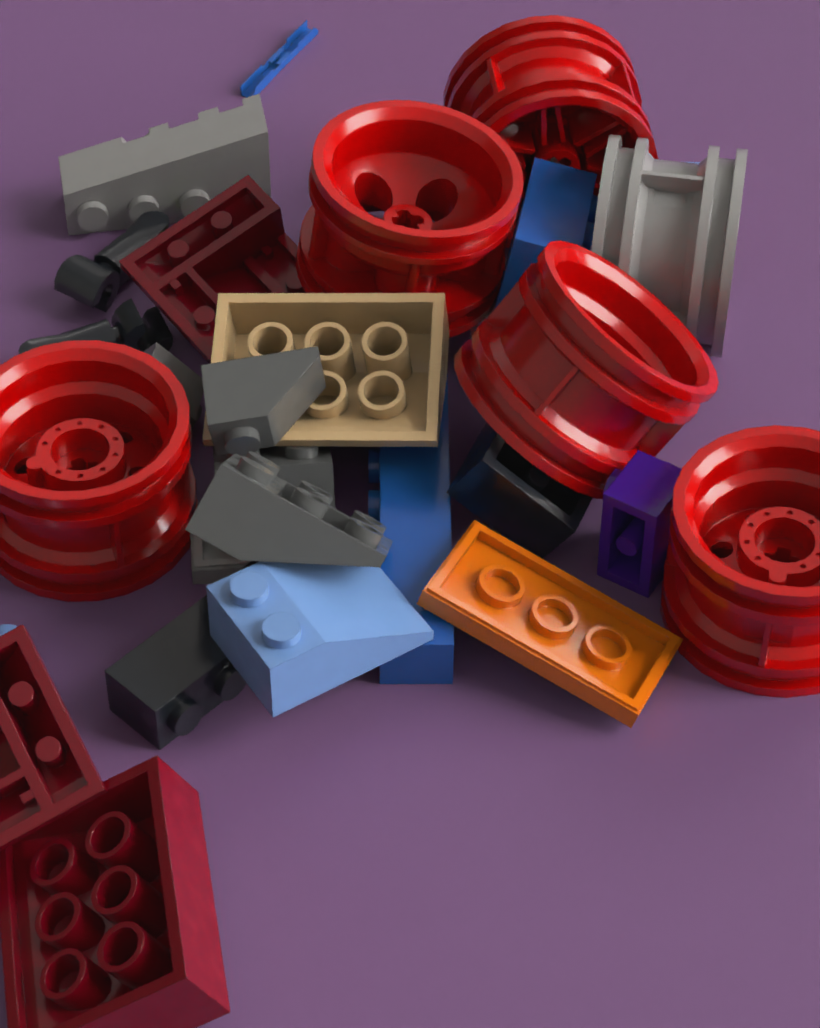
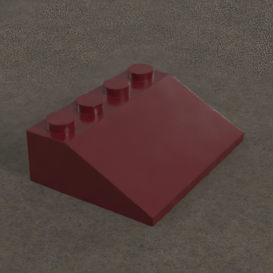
[0,755,230,1028]

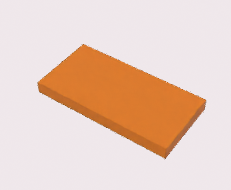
[417,520,683,728]

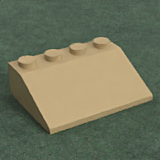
[202,293,449,447]

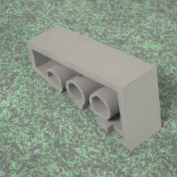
[58,94,271,235]

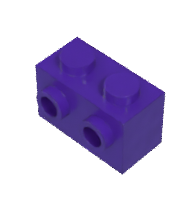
[597,450,681,598]

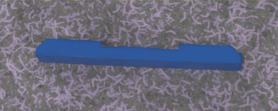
[240,20,319,98]

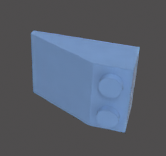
[206,561,434,717]

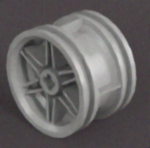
[591,134,748,358]

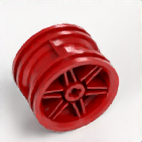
[443,15,658,248]
[454,240,719,499]
[0,340,198,602]
[660,425,820,698]

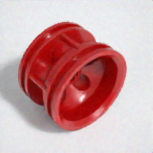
[296,100,524,338]

